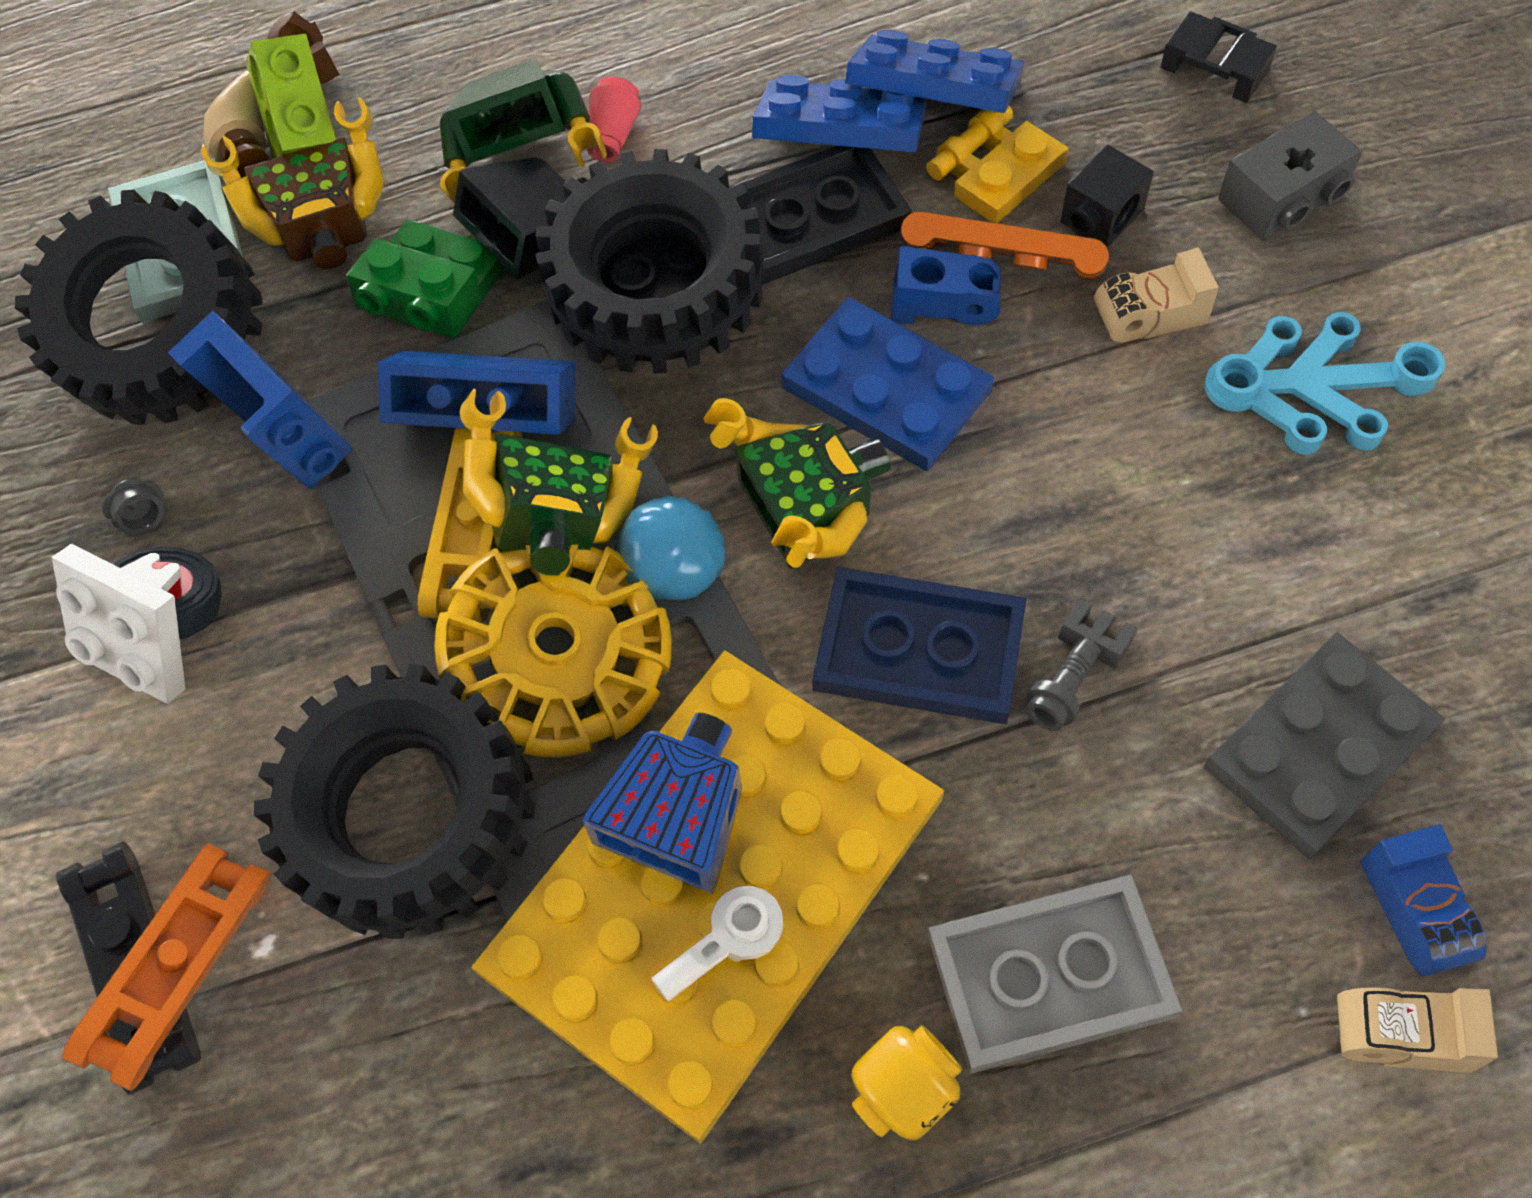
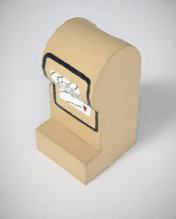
[1337,988,1498,1073]

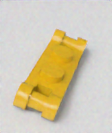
[417,428,522,622]

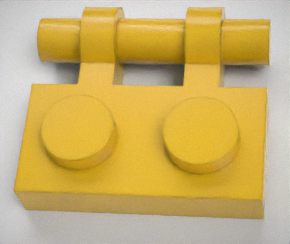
[926,106,1068,223]

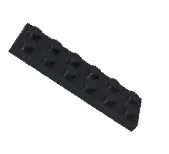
[601,146,912,299]

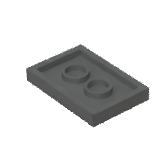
[1204,632,1445,860]

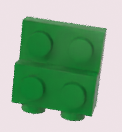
[346,219,505,339]

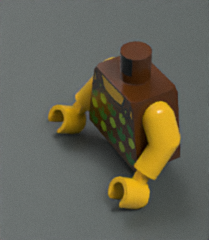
[201,97,384,269]

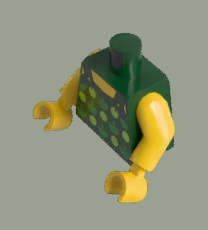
[459,389,658,575]
[703,398,891,569]

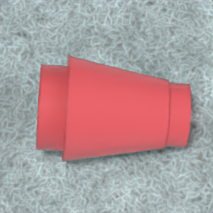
[587,76,641,162]

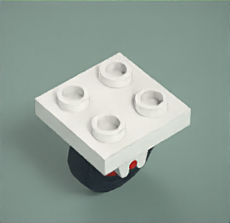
[52,544,222,704]

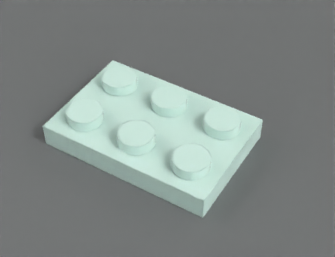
[108,158,243,323]

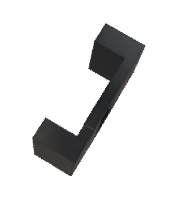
[1160,11,1277,103]

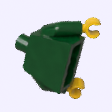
[439,59,607,204]

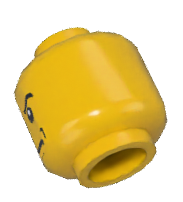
[851,1025,962,1140]

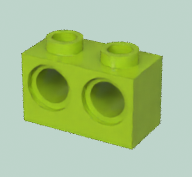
[246,34,336,159]

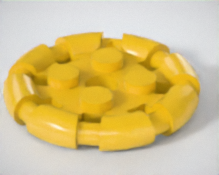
[434,545,672,758]

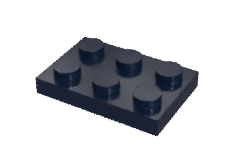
[812,567,1027,725]

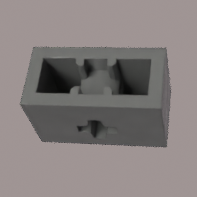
[1218,111,1362,240]

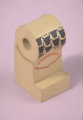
[1094,247,1219,343]

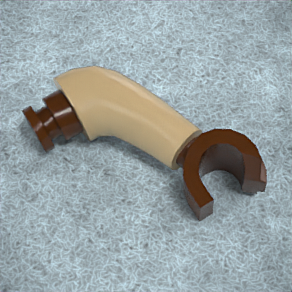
[203,11,340,178]

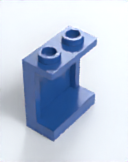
[168,311,354,488]

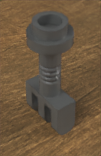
[1026,598,1138,731]

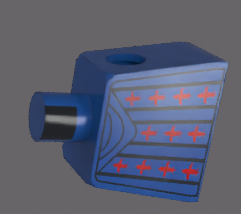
[582,712,742,894]

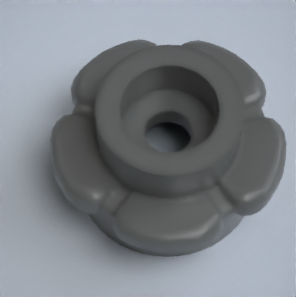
[102,478,165,535]

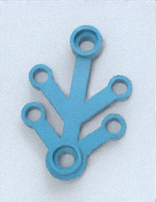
[1204,312,1445,455]

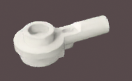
[651,886,783,1002]

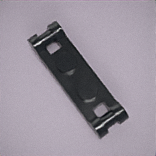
[56,841,201,1095]

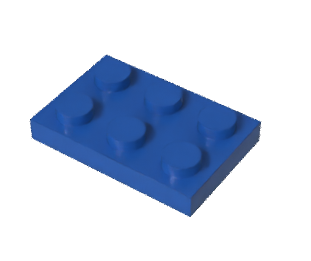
[845,30,1024,113]
[752,75,927,153]
[781,297,994,472]

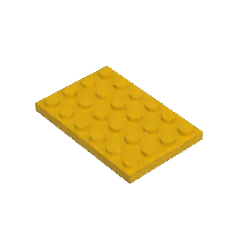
[471,650,944,1144]

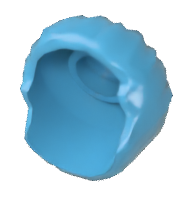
[614,494,726,601]

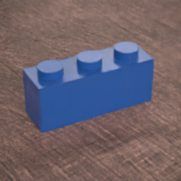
[378,351,576,435]

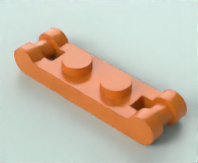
[901,212,1109,280]
[62,843,272,1091]

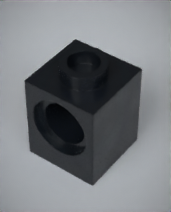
[1060,144,1154,248]

